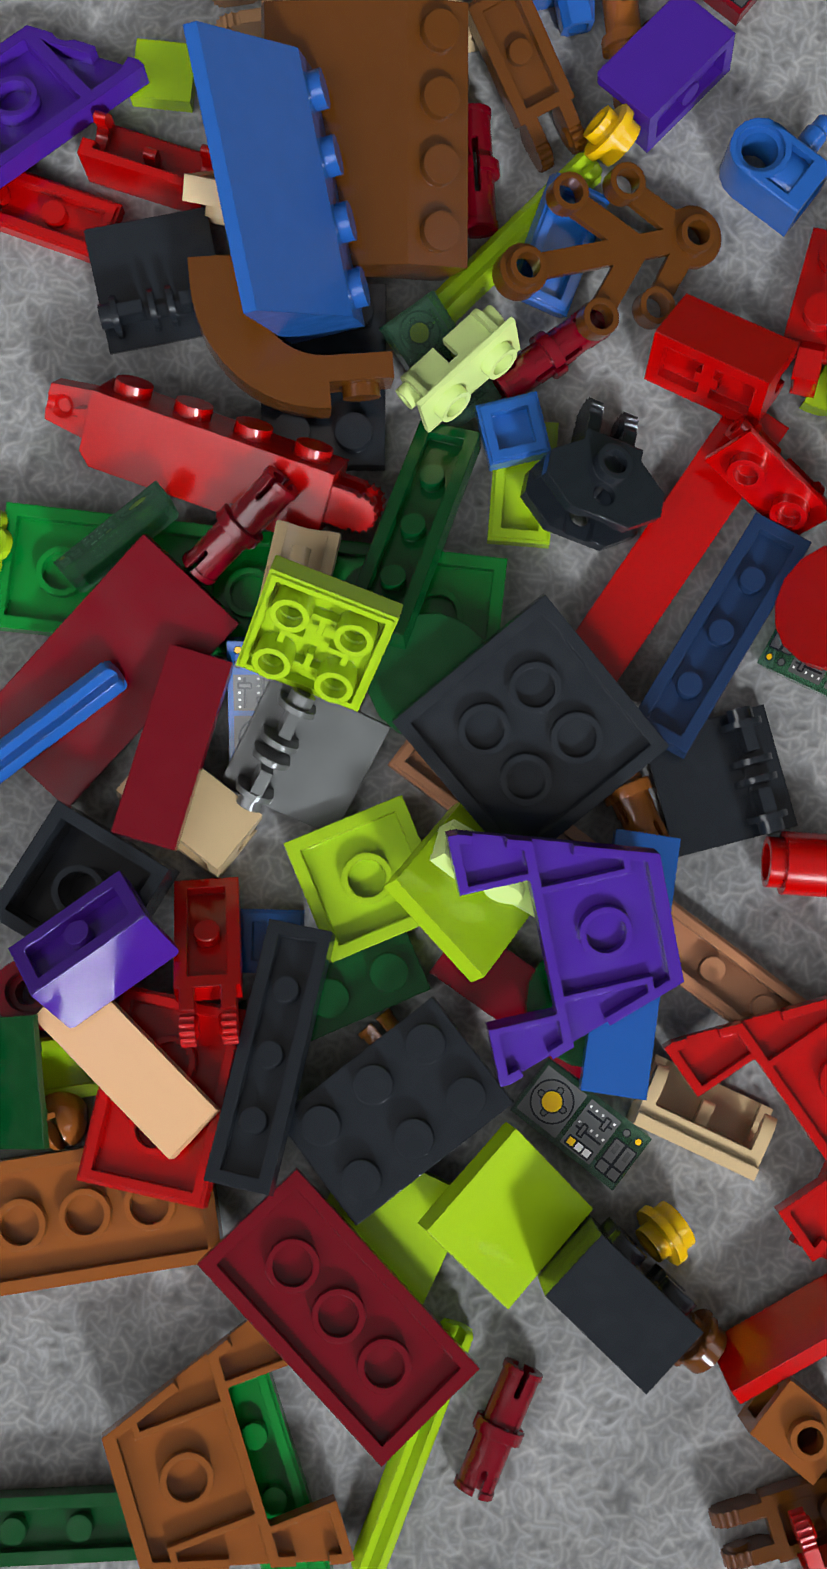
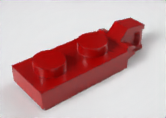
[784,227,827,398]

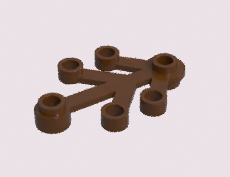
[492,162,721,341]

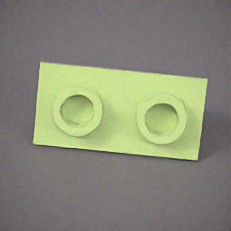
[395,305,521,433]

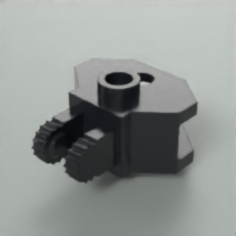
[520,397,665,551]

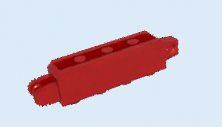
[44,375,388,533]

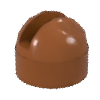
[45,1092,88,1150]

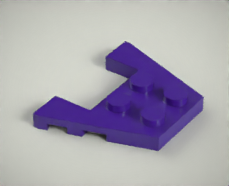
[445,829,684,1087]

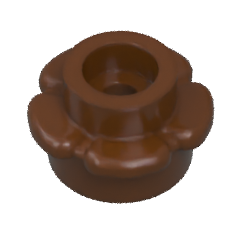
[674,1309,727,1374]

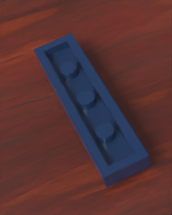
[638,512,812,759]

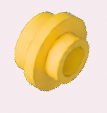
[583,104,641,167]
[635,1201,696,1266]

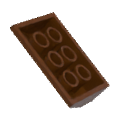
[261,0,468,281]

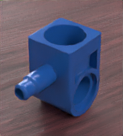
[719,114,827,237]

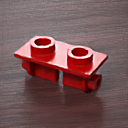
[705,416,827,535]

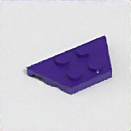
[0,25,149,189]

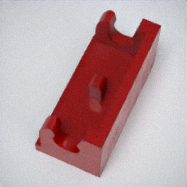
[77,110,213,211]
[644,293,799,422]

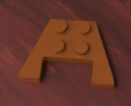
[101,1319,355,1569]

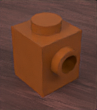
[737,1376,827,1486]

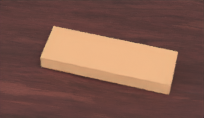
[37,1000,221,1159]

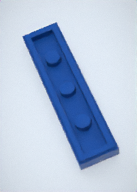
[578,829,681,1101]

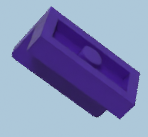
[597,0,736,153]
[8,870,179,1028]

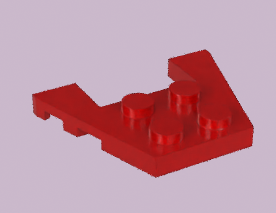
[662,995,827,1262]

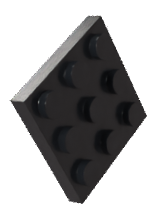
[392,593,670,839]

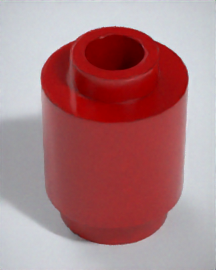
[760,831,827,898]

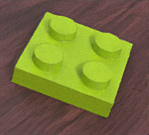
[283,795,421,963]

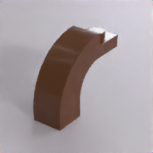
[187,254,394,418]

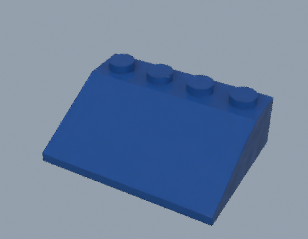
[183,21,370,344]

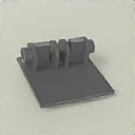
[220,679,390,829]

